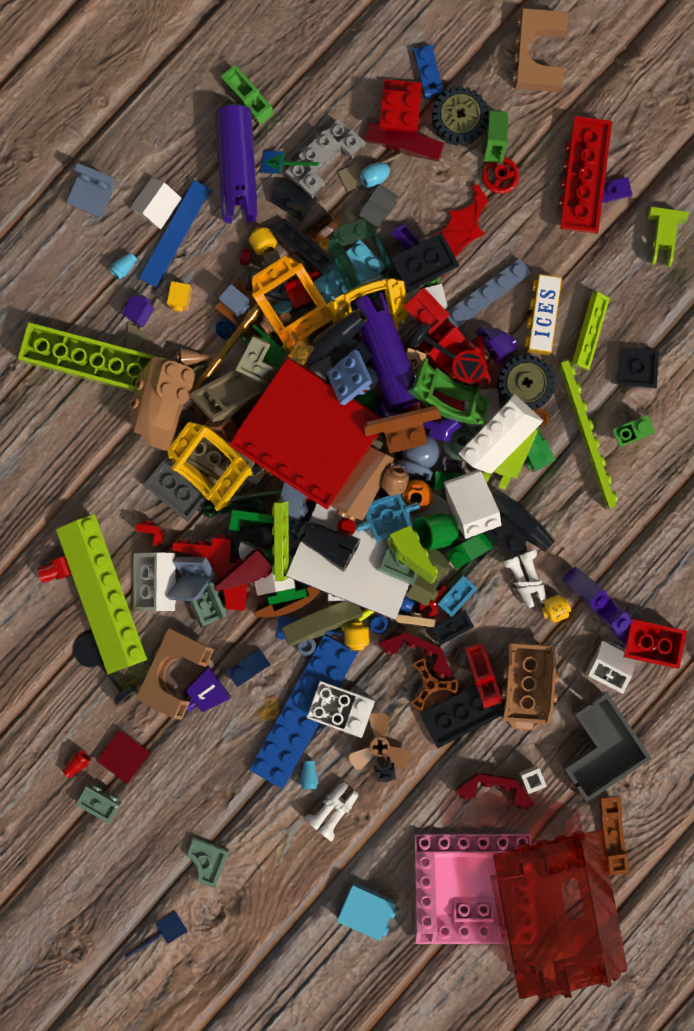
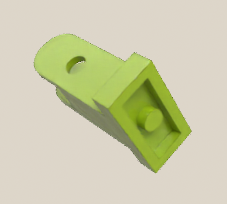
[646,207,689,267]

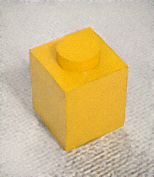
[167,281,192,312]

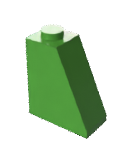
[484,110,509,163]

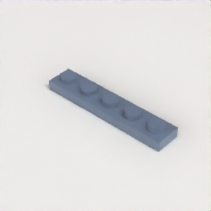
[446,258,531,328]

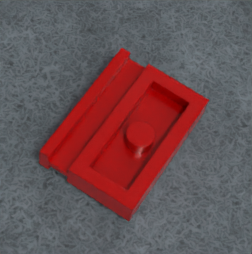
[403,287,450,334]

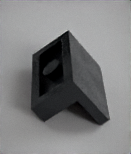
[270,179,317,222]

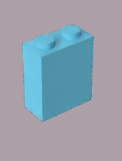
[337,882,397,941]

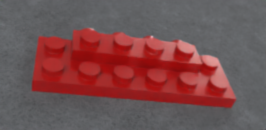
[558,116,612,234]

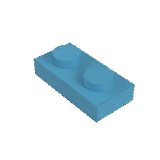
[438,576,478,617]

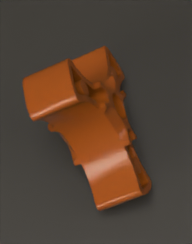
[411,658,458,710]

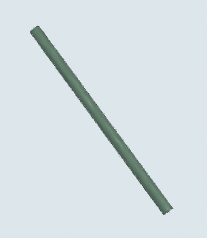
[212,488,283,505]

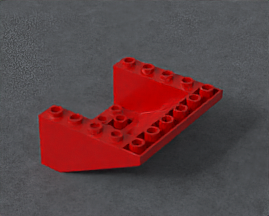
[230,357,383,510]

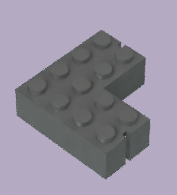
[562,691,652,802]

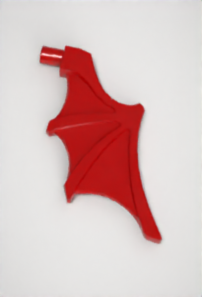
[434,184,488,278]

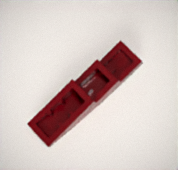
[364,122,445,162]

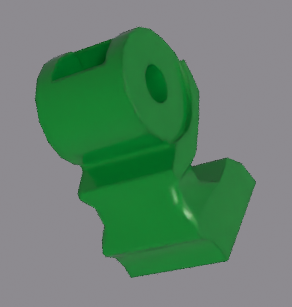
[431,471,465,490]

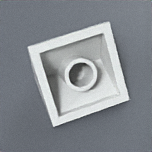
[130,177,183,230]

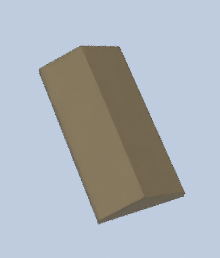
[186,437,255,493]

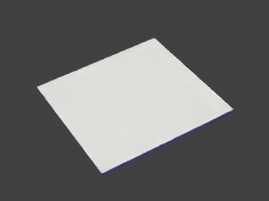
[286,495,426,620]

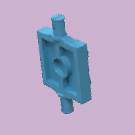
[356,494,420,542]

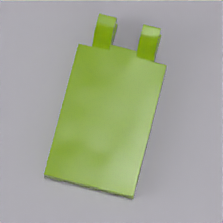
[483,427,539,490]

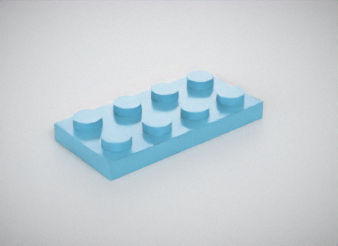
[306,240,386,304]

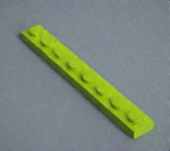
[559,360,618,509]

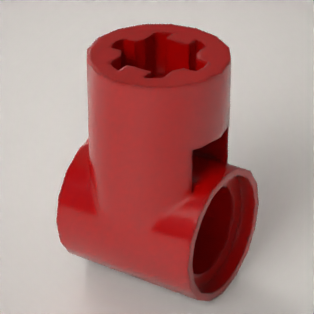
[37,556,72,584]

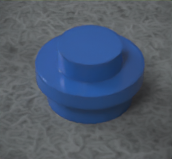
[369,615,388,634]

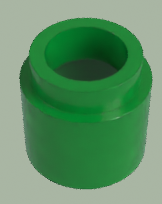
[412,513,458,551]

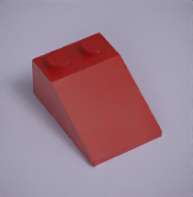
[623,619,687,669]

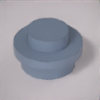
[297,639,316,656]

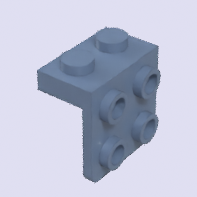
[167,557,216,601]

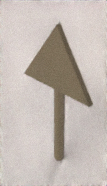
[126,298,159,350]

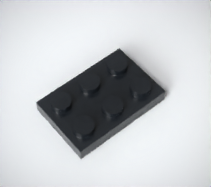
[391,232,460,294]

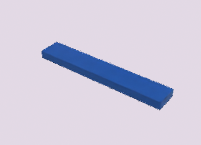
[139,180,211,289]

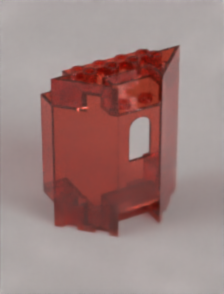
[490,829,628,999]

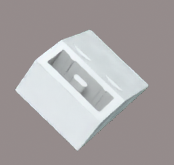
[307,681,375,738]

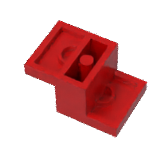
[379,79,422,133]
[410,320,481,379]

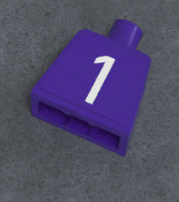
[186,668,231,712]

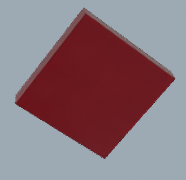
[96,729,151,784]

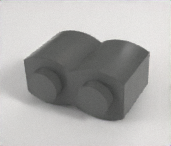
[358,184,398,231]

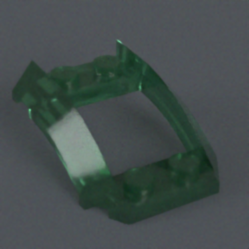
[326,218,400,306]

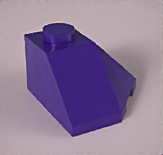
[475,326,517,364]

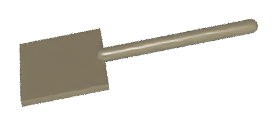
[338,153,400,192]

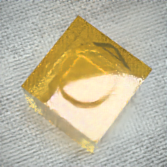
[282,331,314,364]

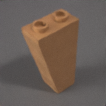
[331,447,394,521]

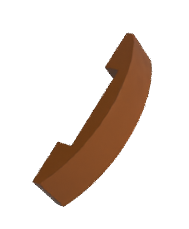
[254,587,321,617]
[600,795,630,875]

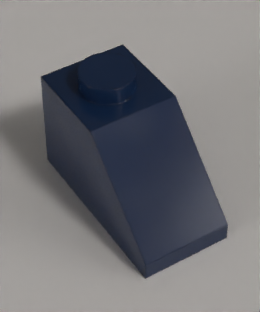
[226,649,271,687]

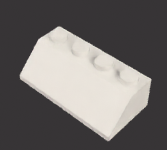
[459,394,544,474]

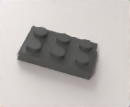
[143,456,207,522]

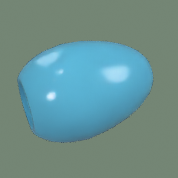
[360,162,390,188]

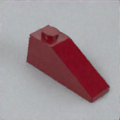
[214,546,273,592]

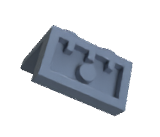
[67,163,116,218]

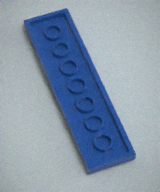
[249,635,358,789]

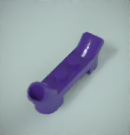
[376,399,461,442]

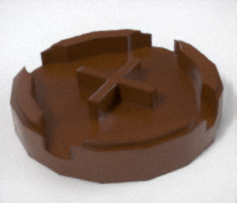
[308,212,341,243]

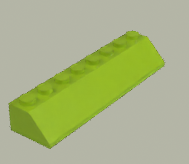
[56,514,147,675]

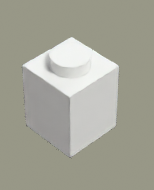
[519,766,547,794]

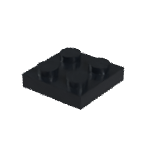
[617,347,659,389]

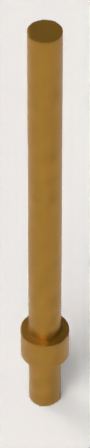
[192,302,261,391]

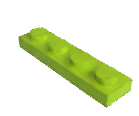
[572,291,610,370]
[272,500,289,581]

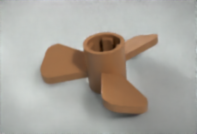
[349,713,411,770]

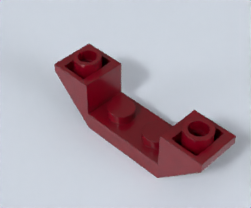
[379,632,452,679]
[455,772,534,810]

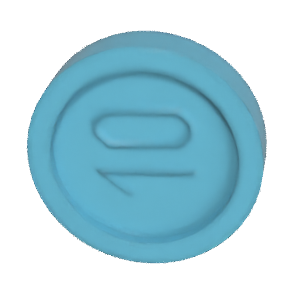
[273,300,293,315]

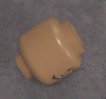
[381,466,409,496]

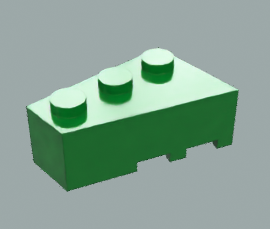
[524,426,556,473]

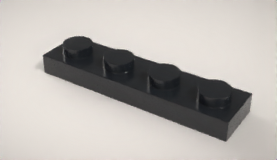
[271,218,336,276]

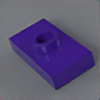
[602,177,633,204]
[391,224,421,250]

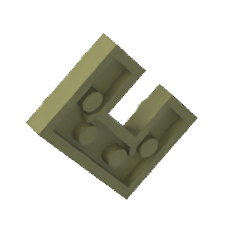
[235,335,305,386]

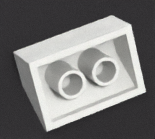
[133,553,176,611]

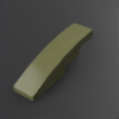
[282,601,363,646]

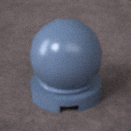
[395,434,439,481]

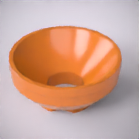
[400,479,433,514]

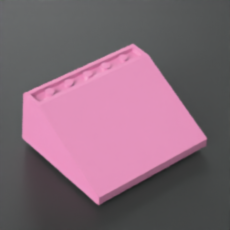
[414,834,538,944]

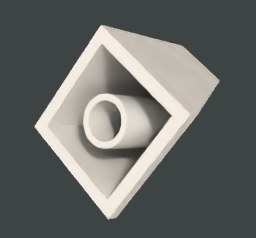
[444,470,501,539]

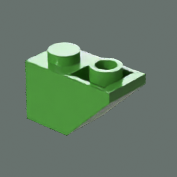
[612,415,656,447]

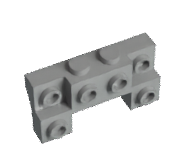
[285,119,365,198]

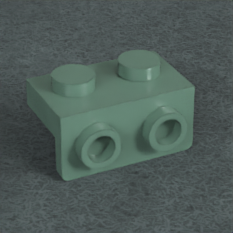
[190,581,226,627]
[76,783,122,824]

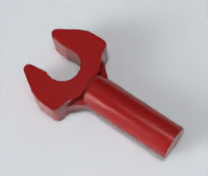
[419,585,449,618]

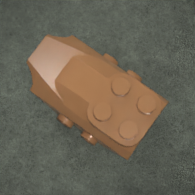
[129,357,194,451]
[501,643,559,731]

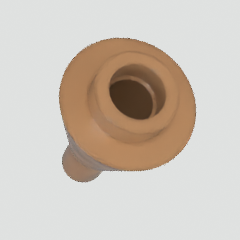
[176,348,212,366]

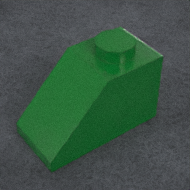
[446,532,494,570]

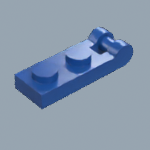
[414,44,444,100]

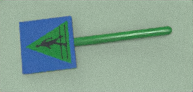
[260,151,319,174]

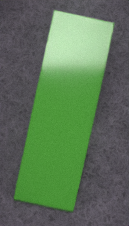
[221,65,274,125]

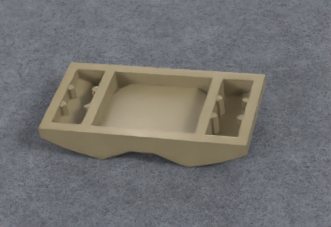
[190,370,268,422]

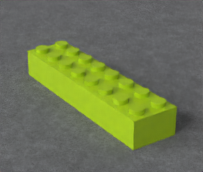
[18,322,176,392]

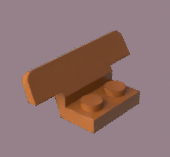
[364,406,441,453]

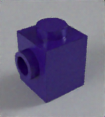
[122,294,155,327]

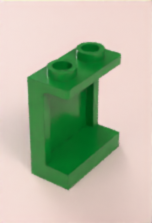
[229,510,274,536]

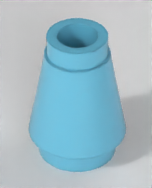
[109,252,137,280]
[300,761,319,789]

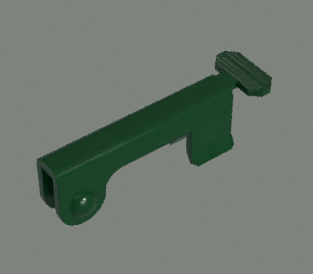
[203,497,265,518]

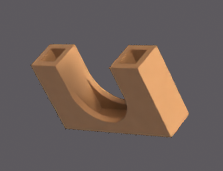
[512,8,568,93]
[136,628,214,720]

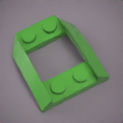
[408,358,491,426]

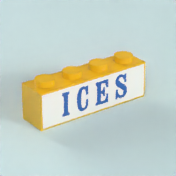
[524,274,562,356]

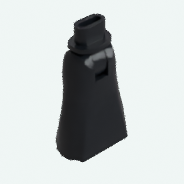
[290,519,361,572]

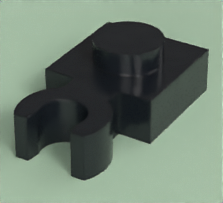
[374,756,396,782]

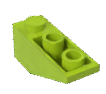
[387,526,438,584]

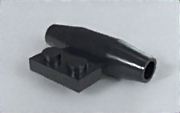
[301,309,373,367]
[484,490,555,560]

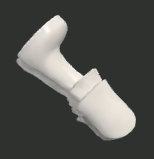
[502,549,546,608]
[303,782,358,842]

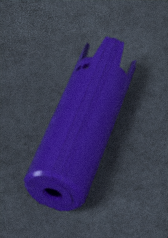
[216,104,257,224]
[351,293,419,411]

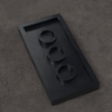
[419,685,504,749]

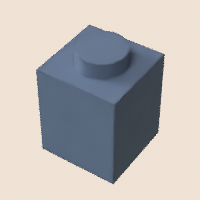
[218,284,250,317]

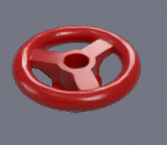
[482,157,520,194]

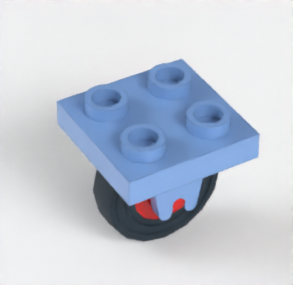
[327,350,378,405]

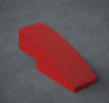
[465,643,503,708]

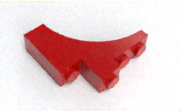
[172,535,248,611]

